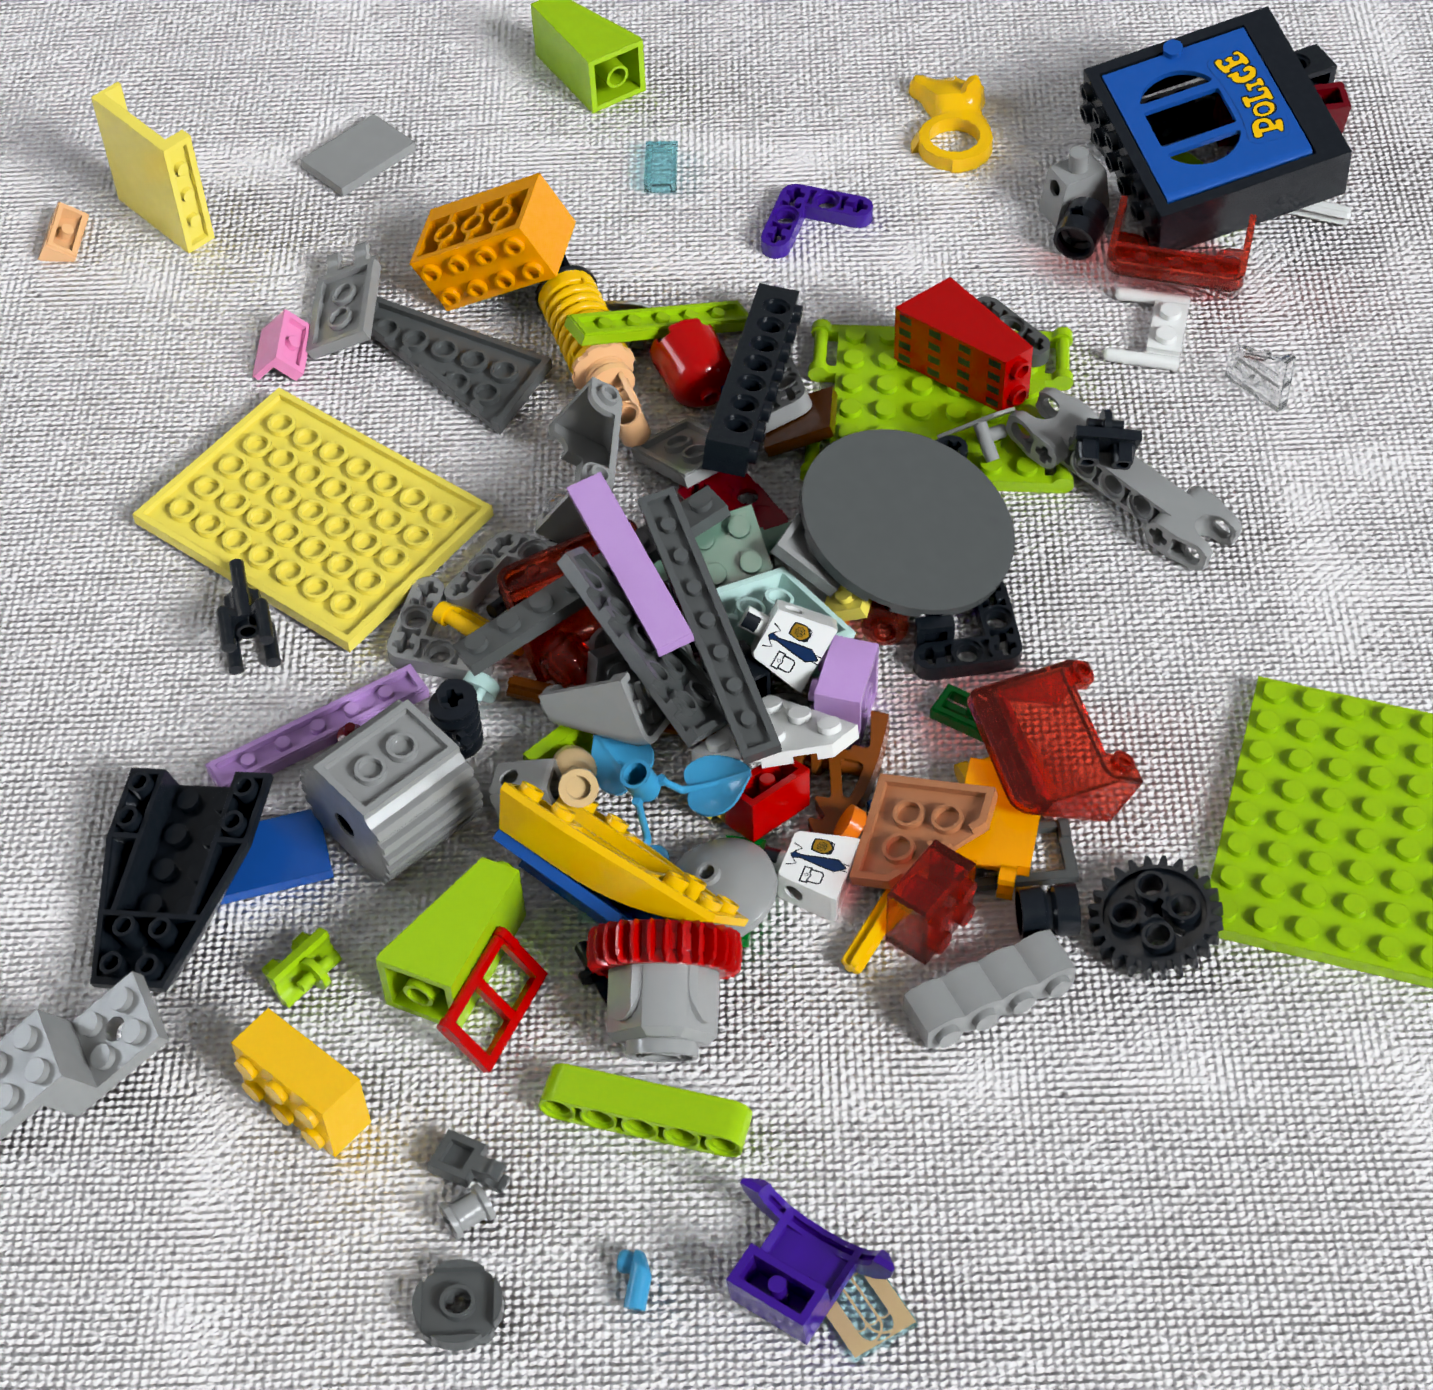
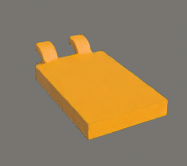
[949,757,1049,900]

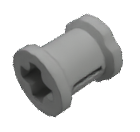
[438,1183,496,1240]

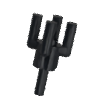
[216,559,281,675]

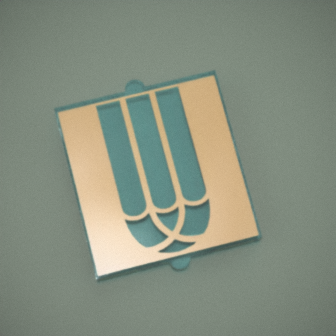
[825,1272,918,1363]

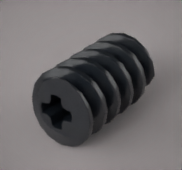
[429,678,484,759]

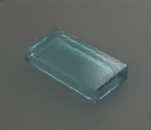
[644,141,678,193]

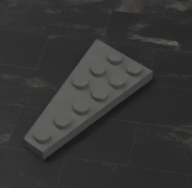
[371,296,552,435]
[557,546,727,748]

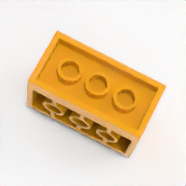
[409,172,576,311]

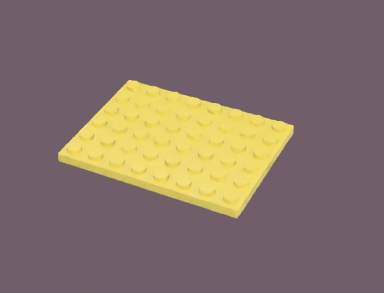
[132,387,494,652]

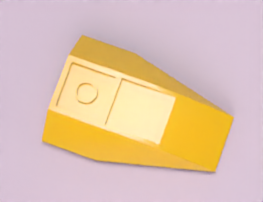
[499,781,749,927]

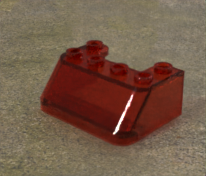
[1106,195,1257,299]

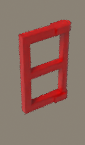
[437,926,548,1073]

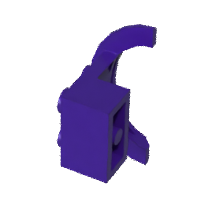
[726,1178,895,1345]

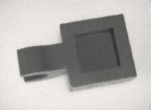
[427,1129,510,1193]

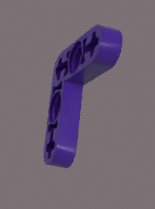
[761,184,873,259]

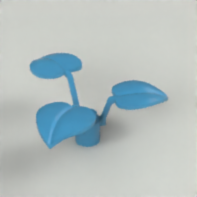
[591,735,751,861]

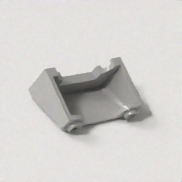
[535,377,622,553]
[539,627,697,746]

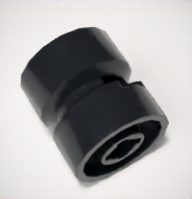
[1053,197,1110,260]
[1015,882,1081,940]

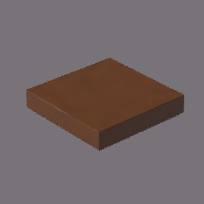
[764,386,838,457]

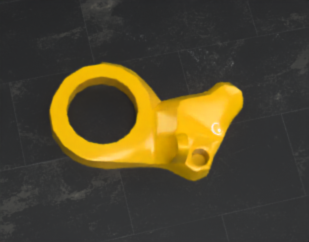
[909,75,993,173]

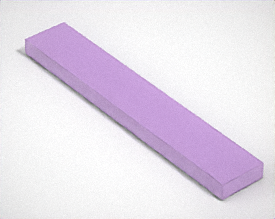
[566,472,695,657]
[205,664,430,787]

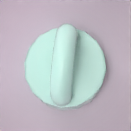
[463,671,500,704]

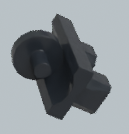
[1068,409,1142,470]

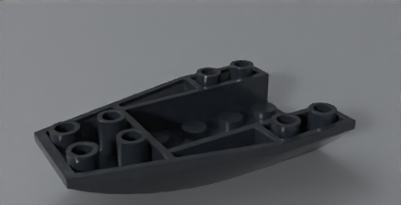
[90,768,274,992]

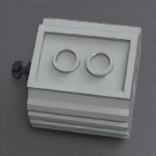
[300,699,483,884]

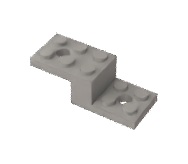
[0,971,170,1141]

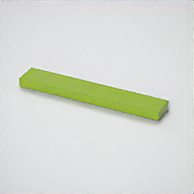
[564,300,749,346]

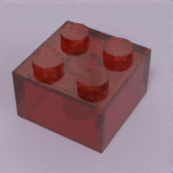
[885,839,978,965]

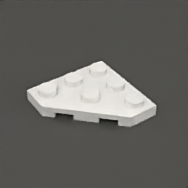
[691,694,860,768]

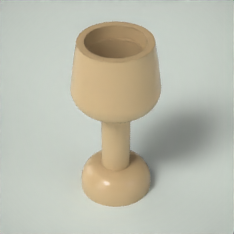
[553,745,599,808]

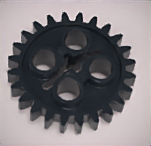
[1088,855,1224,981]

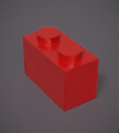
[725,758,810,843]

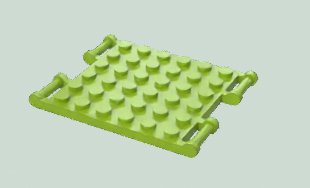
[800,319,1074,494]

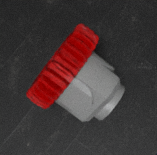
[586,918,743,1062]

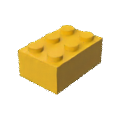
[231,1008,371,1157]

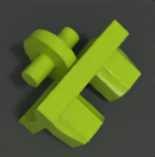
[262,927,342,1008]

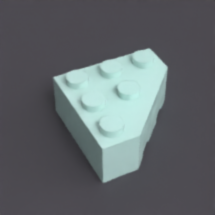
[716,567,856,677]

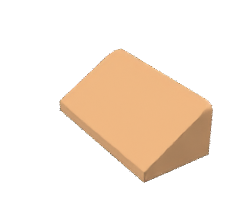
[38,201,89,262]

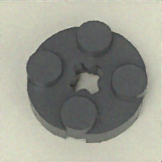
[412,1259,504,1351]

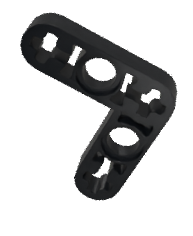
[913,581,1022,681]

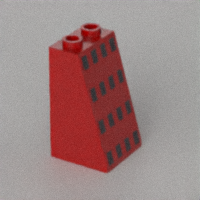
[894,277,1033,411]

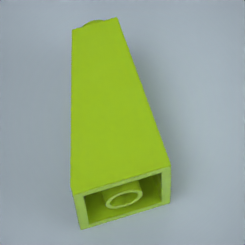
[530,0,646,113]
[375,857,526,1028]

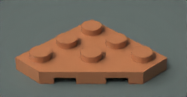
[849,773,998,890]

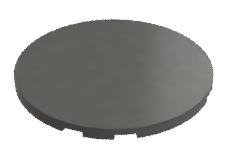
[798,429,1015,617]

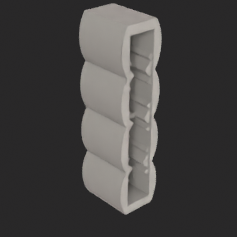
[903,929,1076,1049]

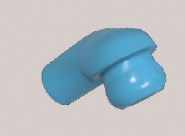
[616,1249,652,1312]

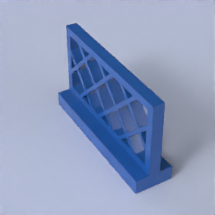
[492,829,665,924]

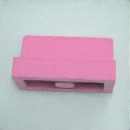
[252,309,310,381]

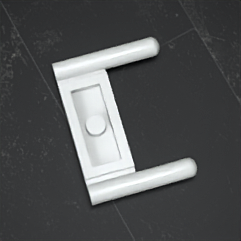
[1103,287,1191,371]

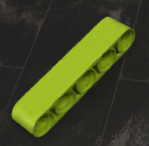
[538,1063,753,1157]

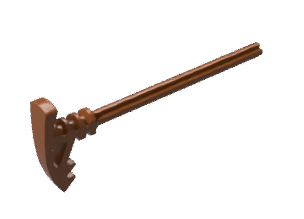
[506,675,890,835]

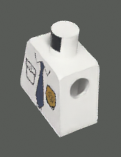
[738,600,838,692]
[764,831,860,922]

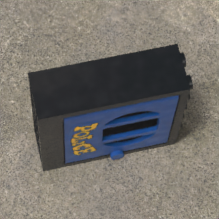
[1080,6,1352,258]

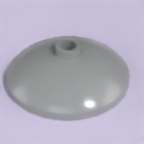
[663,837,778,937]

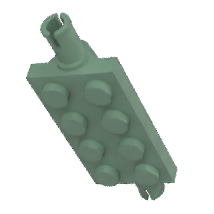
[653,504,791,588]

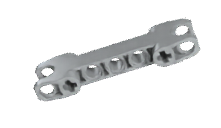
[1005,387,1242,571]

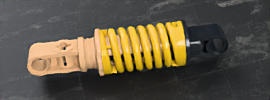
[535,255,651,448]

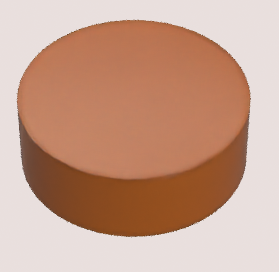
[833,804,867,838]

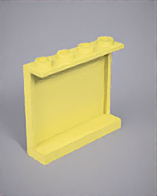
[91,82,215,254]

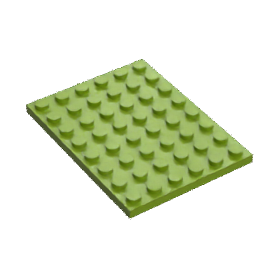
[1210,676,1433,989]

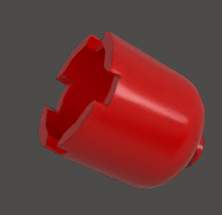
[649,318,731,408]

